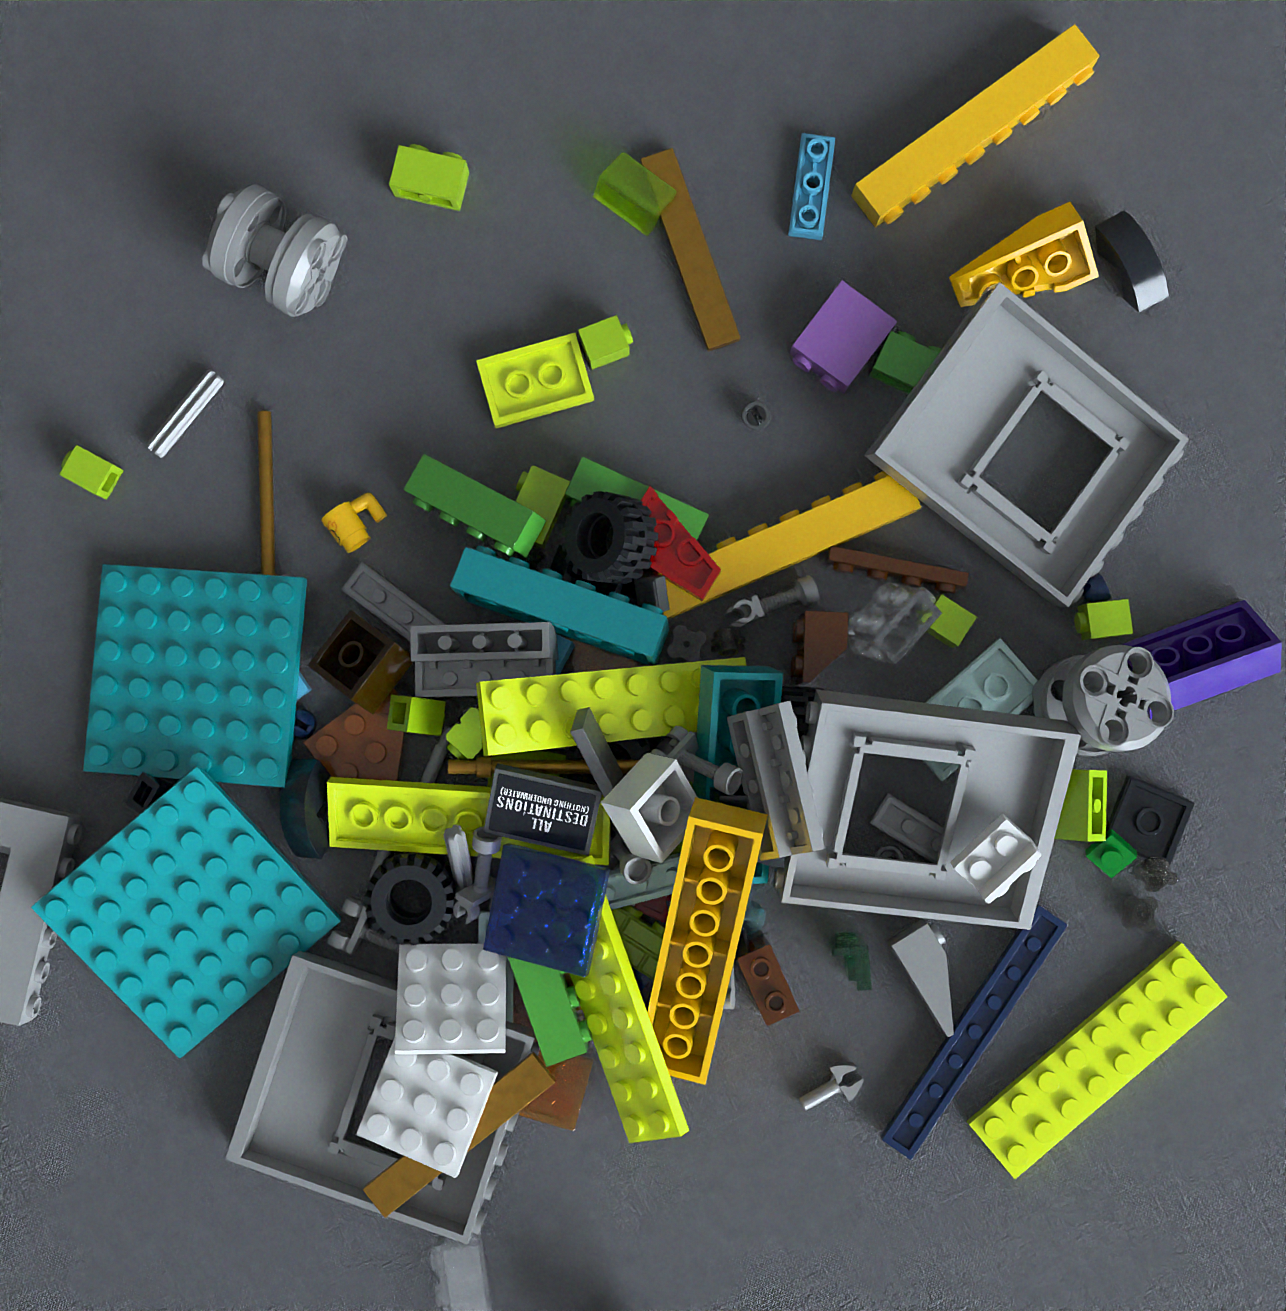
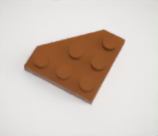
[303,687,405,781]

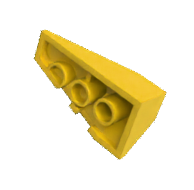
[949,201,1099,307]

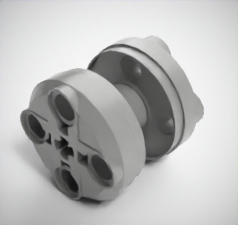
[202,184,347,317]
[1032,645,1174,757]

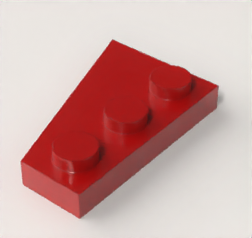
[640,486,721,601]

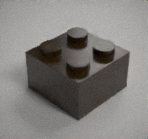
[307,610,413,714]

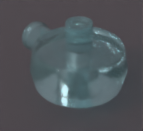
[743,900,765,934]

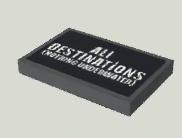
[483,763,602,856]

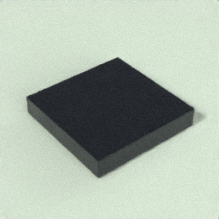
[1106,776,1195,867]

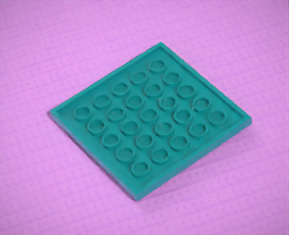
[83,564,307,788]
[31,764,341,1059]

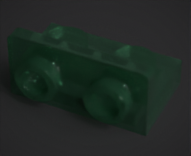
[827,932,872,991]

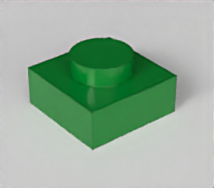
[1085,829,1137,878]

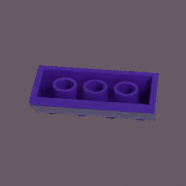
[1121,600,1282,719]

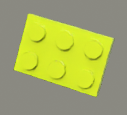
[476,333,595,429]

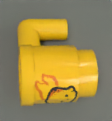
[321,492,387,553]

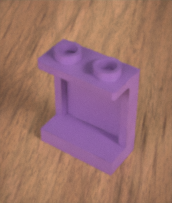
[790,280,898,394]

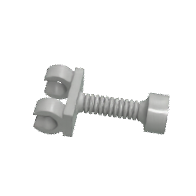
[724,575,819,629]
[649,726,743,795]
[599,824,652,885]
[453,827,504,924]
[327,897,427,954]

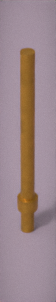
[257,411,279,576]
[448,756,639,778]

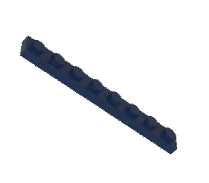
[880,904,1068,1160]

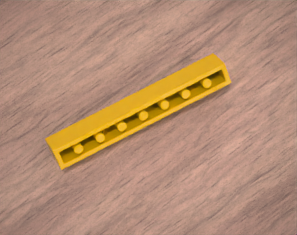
[851,24,1100,228]
[652,471,921,620]

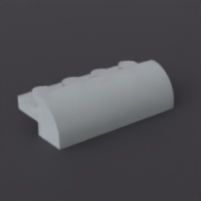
[410,622,559,697]
[727,701,825,861]

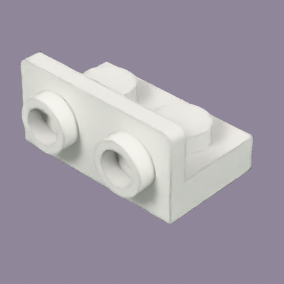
[950,813,1041,904]

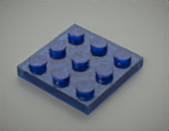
[483,843,610,977]

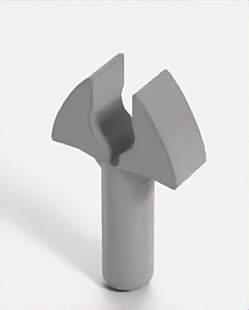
[799,1063,863,1110]

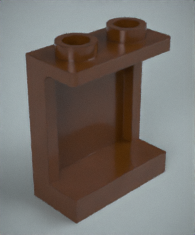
[737,934,800,1025]

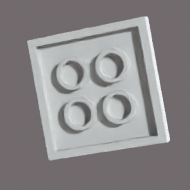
[395,943,506,1054]
[356,1037,498,1178]

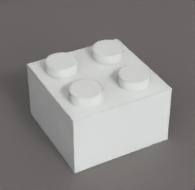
[601,753,698,863]

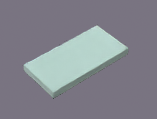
[922,638,1038,781]

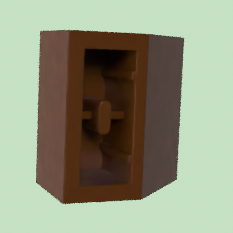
[790,611,848,685]

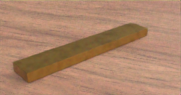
[641,148,741,352]
[362,1051,556,1218]

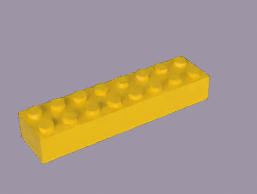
[648,797,768,1085]

